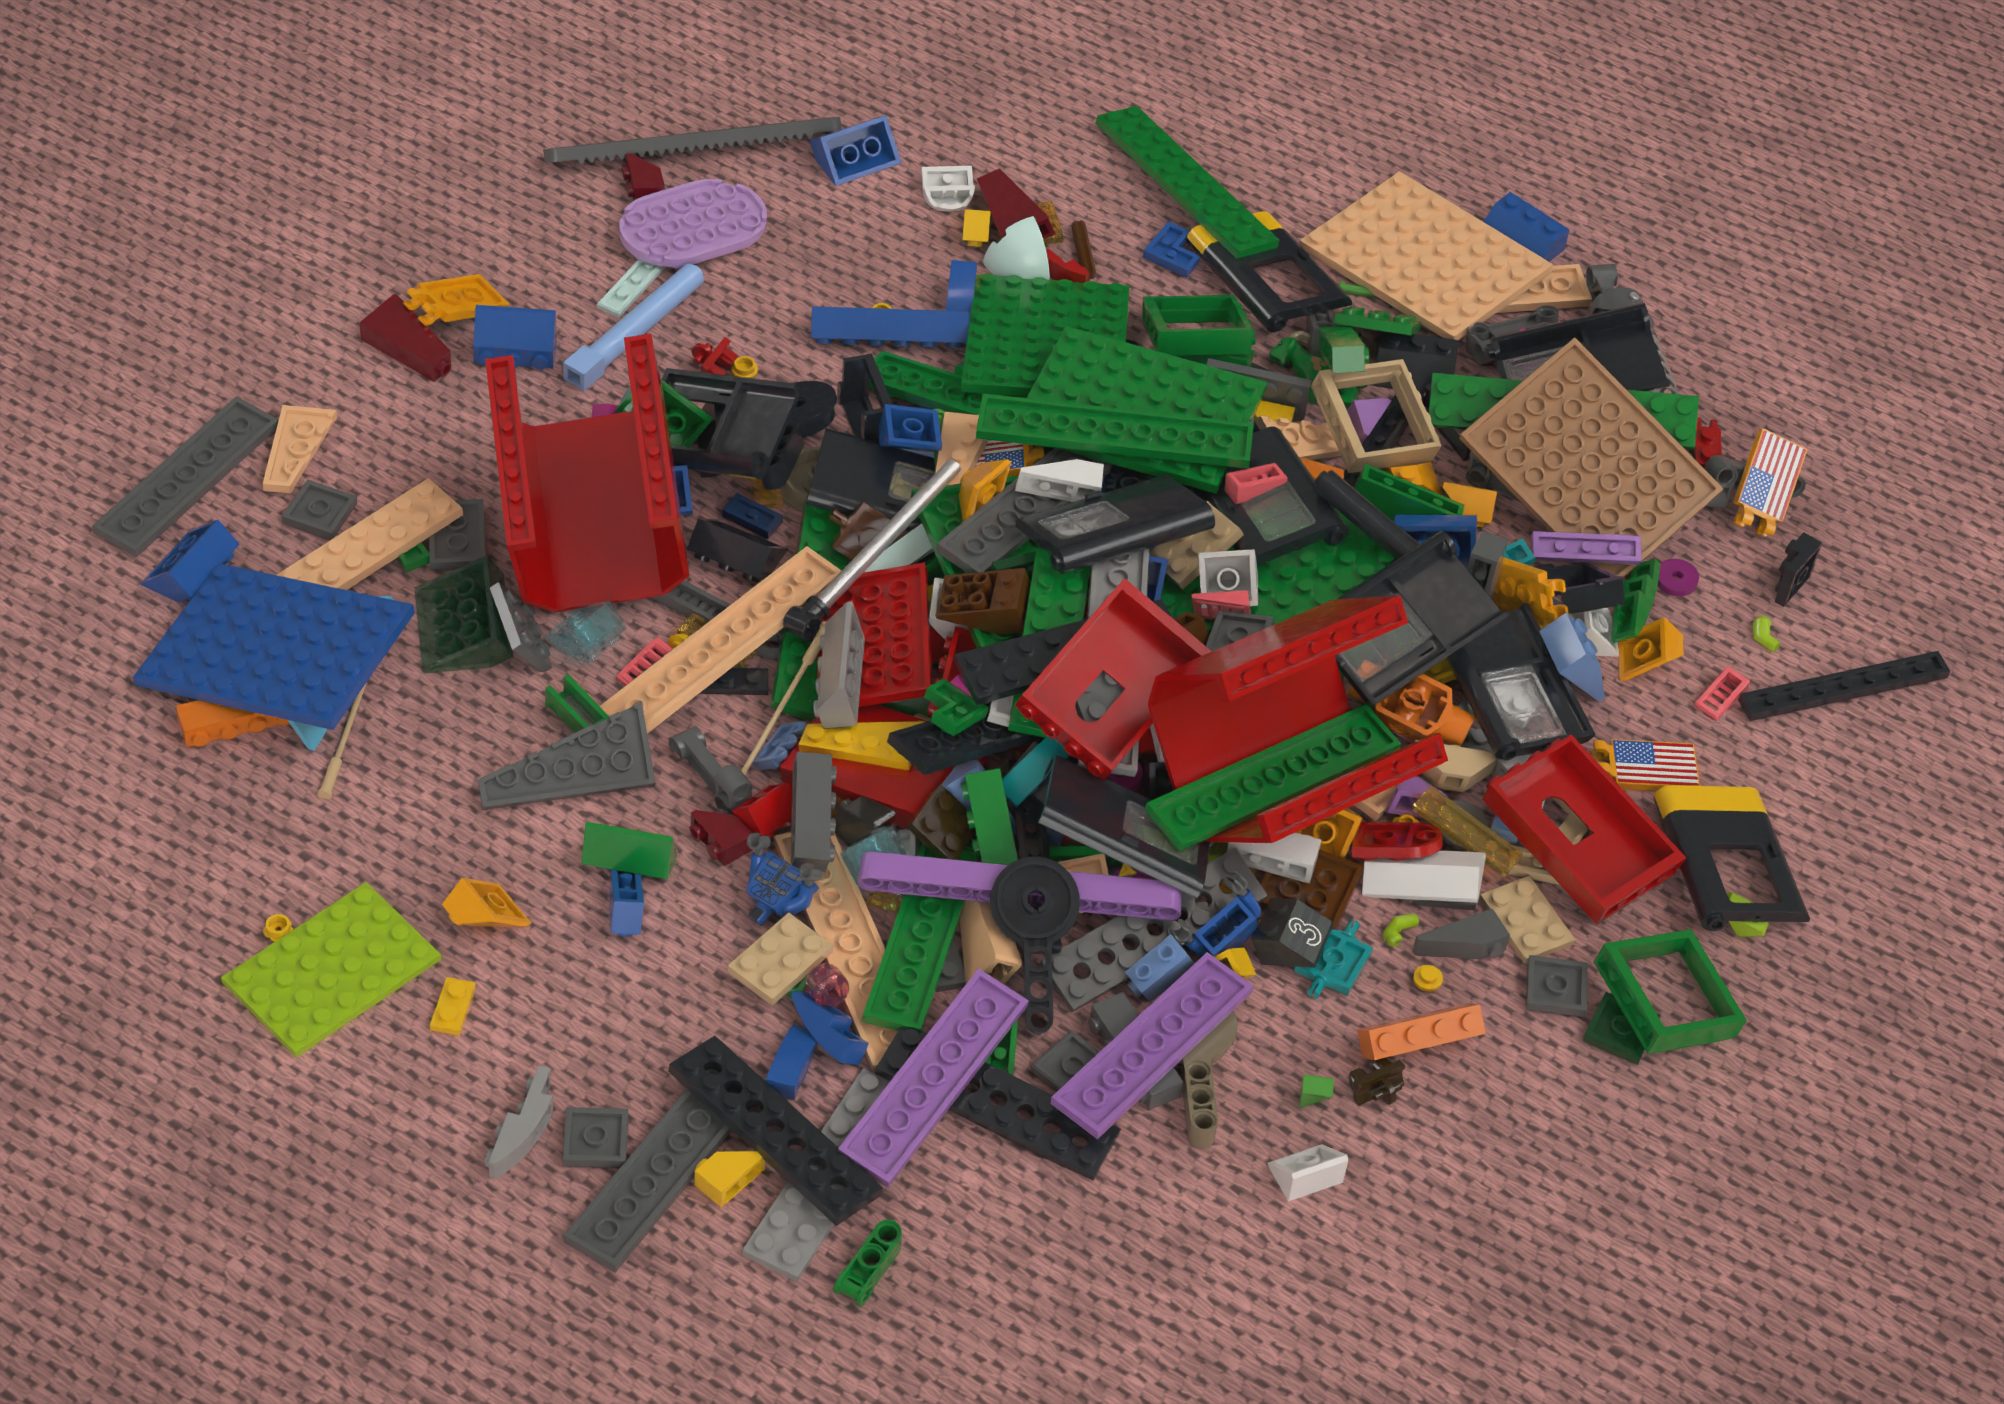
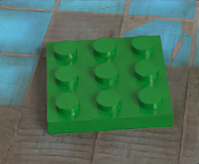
[1334,306,1421,335]

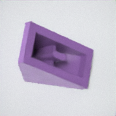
[1347,398,1392,444]
[1386,776,1449,820]

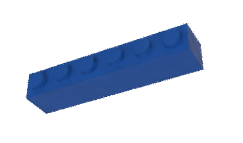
[811,306,969,348]

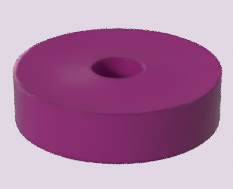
[1658,559,1699,596]

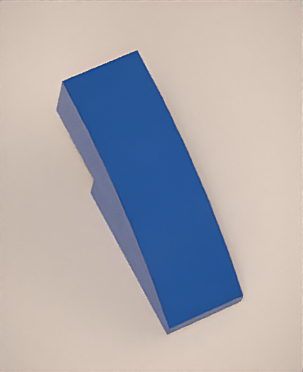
[946,260,977,323]
[791,990,869,1065]
[766,1024,818,1101]

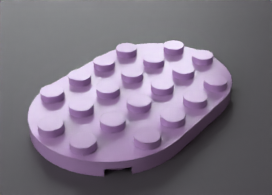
[619,179,767,269]

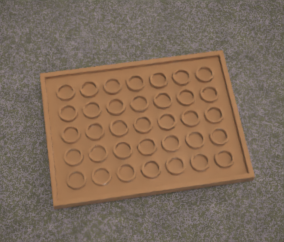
[1459,338,1723,577]

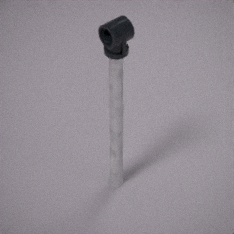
[783,459,961,642]

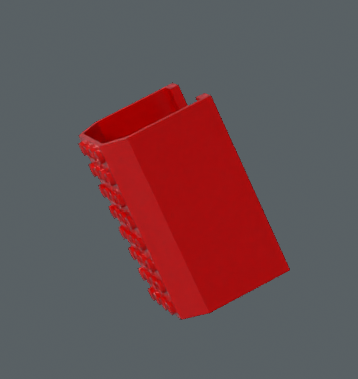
[485,333,690,613]
[1147,595,1448,843]

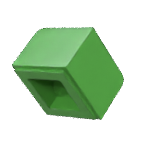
[1299,1074,1334,1108]

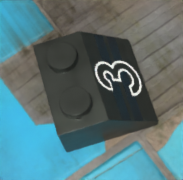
[1252,898,1333,968]

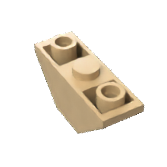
[1415,740,1498,792]

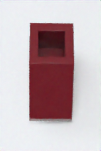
[622,153,665,201]
[689,810,753,866]

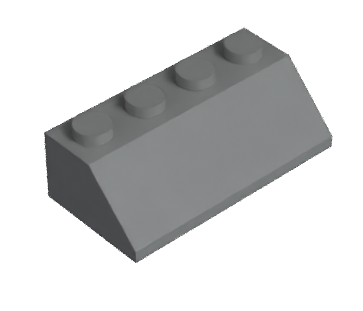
[813,601,865,729]

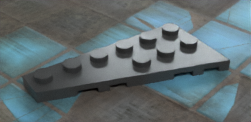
[478,701,655,810]

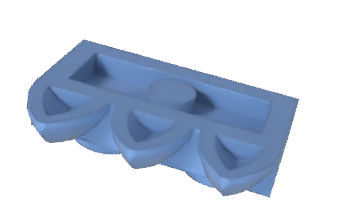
[752,721,807,771]

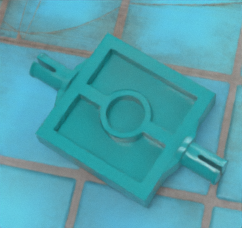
[1294,919,1373,999]

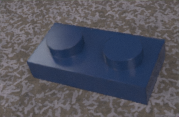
[722,493,783,539]

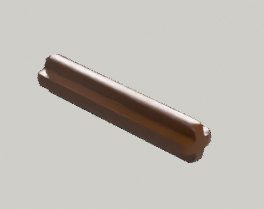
[1072,220,1096,279]

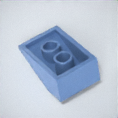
[1539,613,1605,701]

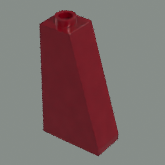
[977,168,1056,240]
[360,294,452,382]

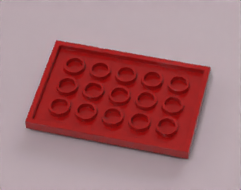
[817,562,932,707]

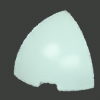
[983,216,1050,280]

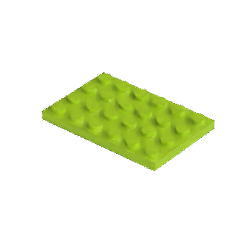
[221,882,441,1058]

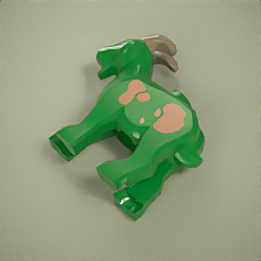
[1269,331,1368,410]

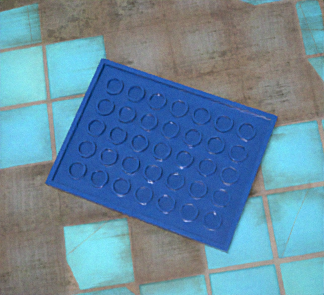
[132,563,415,730]

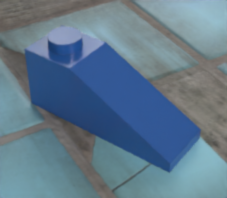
[609,869,644,937]

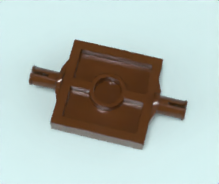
[828,500,908,560]

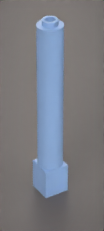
[563,263,704,391]

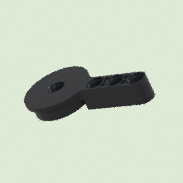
[761,381,837,490]
[990,857,1080,1035]

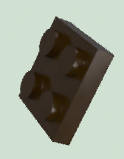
[906,784,976,860]

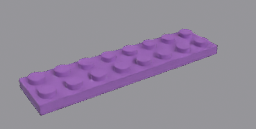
[1051,952,1253,1139]
[838,968,1029,1187]

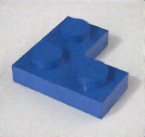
[1143,221,1200,278]

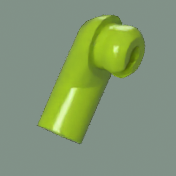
[1753,616,1781,653]
[1383,913,1419,947]

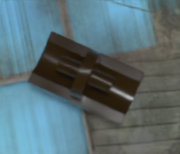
[1349,1058,1405,1106]

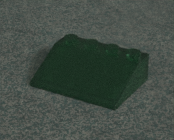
[414,555,514,674]

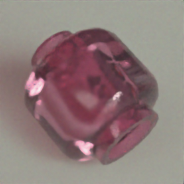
[806,963,849,1008]

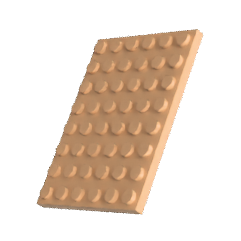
[1300,171,1553,340]

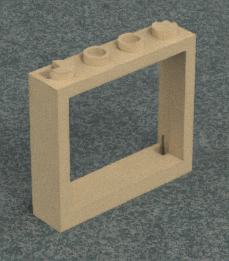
[1311,359,1442,473]

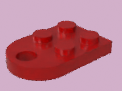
[1352,822,1443,861]

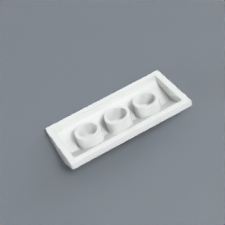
[1362,851,1486,903]

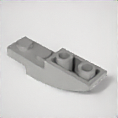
[485,1065,554,1179]

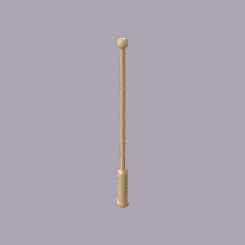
[741,621,826,775]
[317,683,367,799]

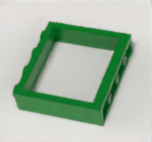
[1142,295,1256,356]
[1594,929,1747,1054]

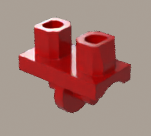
[691,337,739,375]

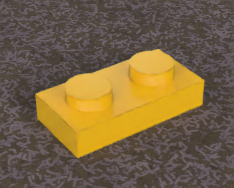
[430,977,476,1036]

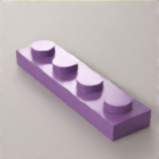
[1531,531,1641,565]

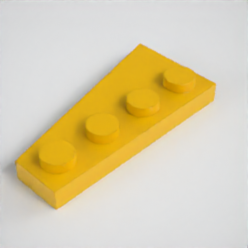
[798,721,925,770]

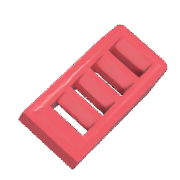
[1225,463,1287,504]
[1192,590,1251,620]
[616,637,673,686]
[1694,665,1750,721]

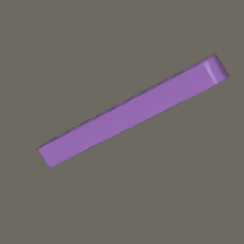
[858,852,1182,920]

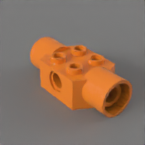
[1347,660,1476,747]

